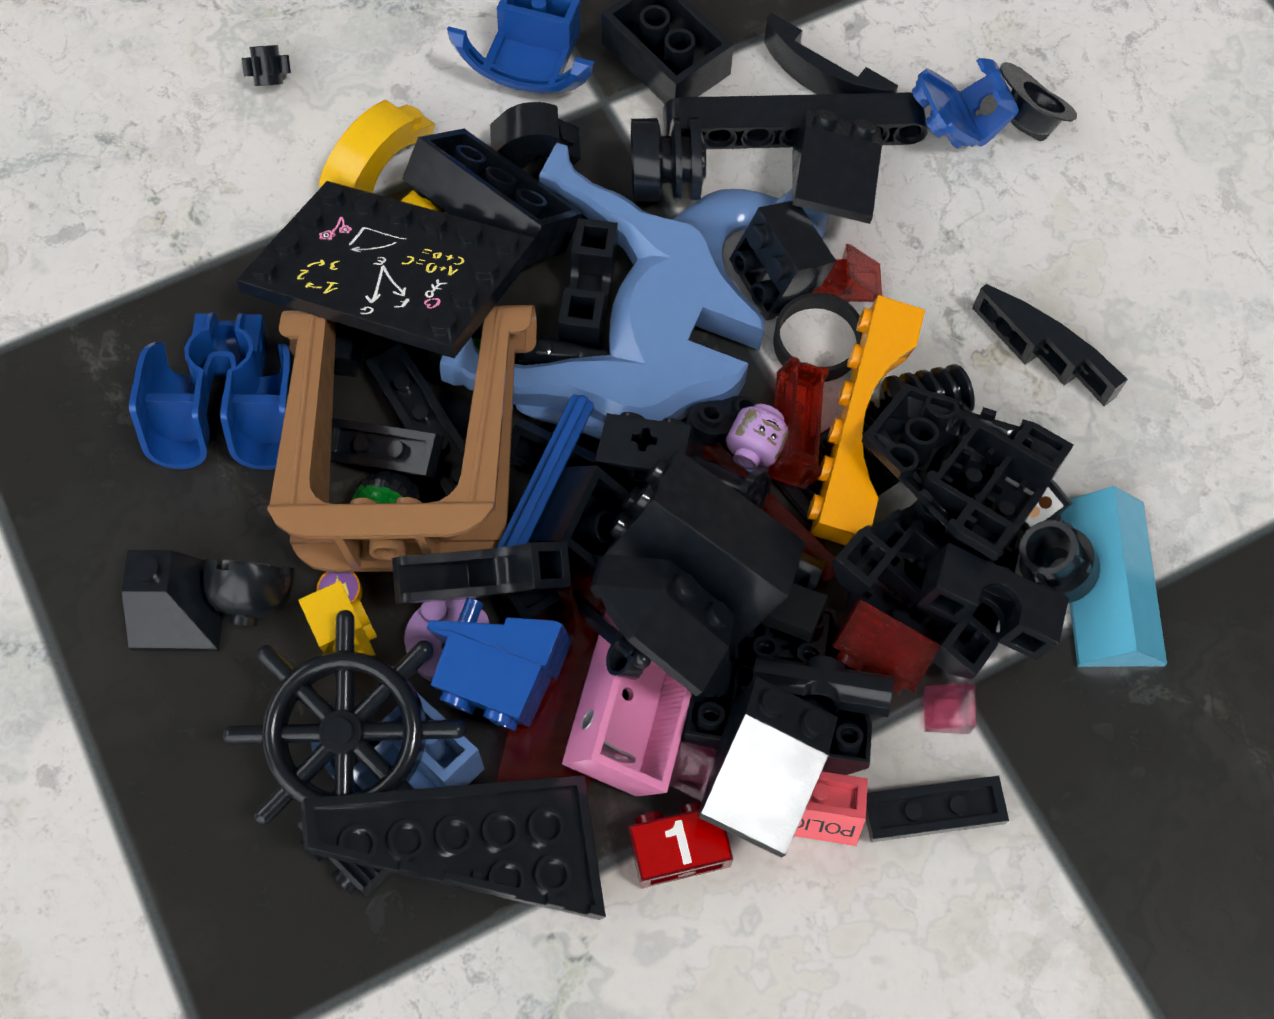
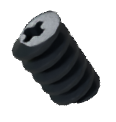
[879,364,975,413]

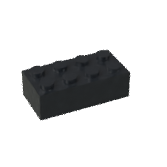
[402,128,583,266]

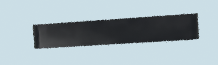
[663,92,928,149]

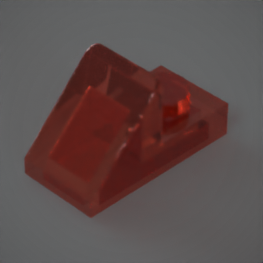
[812,244,882,302]

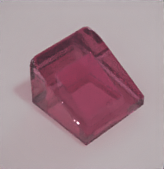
[924,683,976,734]
[669,742,717,802]

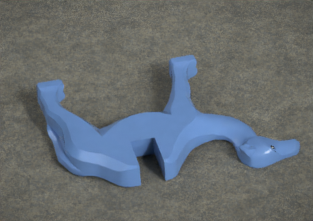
[440,143,829,440]

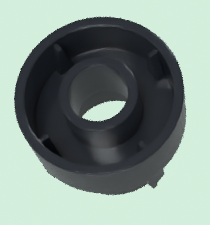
[1018,518,1100,603]

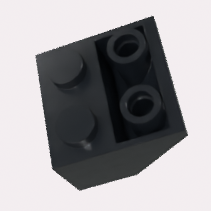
[729,201,837,321]

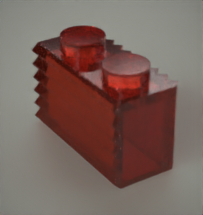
[831,599,940,695]

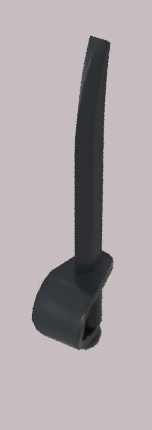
[572,589,651,680]

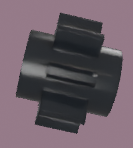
[241,45,291,86]

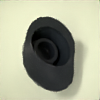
[1000,62,1077,141]

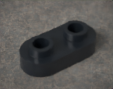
[685,396,758,445]

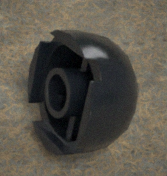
[204,559,295,626]

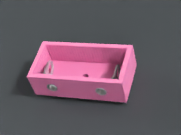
[562,610,692,797]

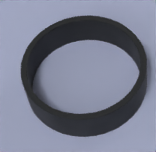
[773,292,862,382]

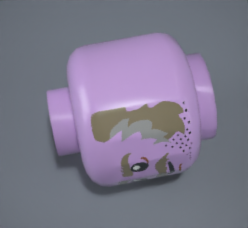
[726,404,789,470]

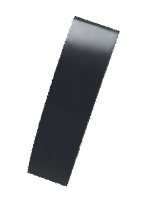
[764,13,898,94]

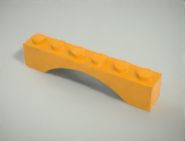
[807,295,925,545]

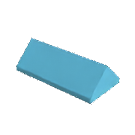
[1059,486,1167,667]

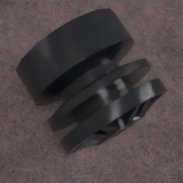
[631,117,706,202]

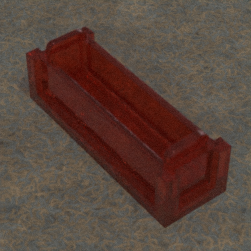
[768,356,829,489]

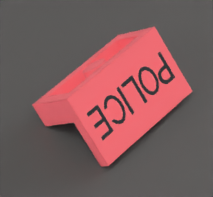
[794,771,868,846]

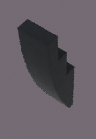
[972,284,1128,406]

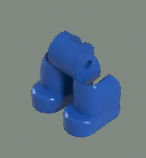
[129,312,292,470]

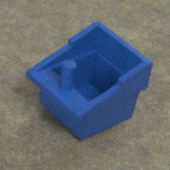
[427,597,572,731]

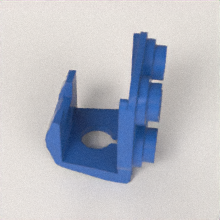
[912,58,1019,149]

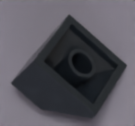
[122,550,223,651]

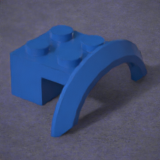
[447,0,594,94]

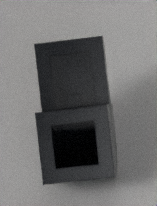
[490,102,581,169]

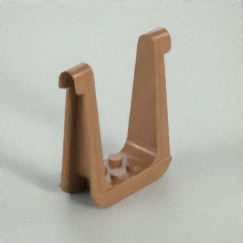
[267,305,537,572]

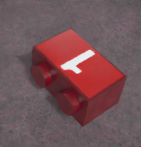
[628,801,734,889]

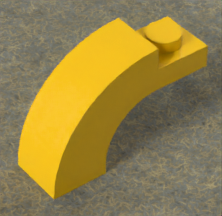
[318,100,435,193]

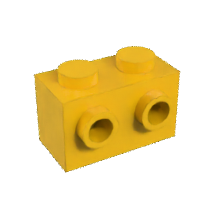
[298,580,377,656]

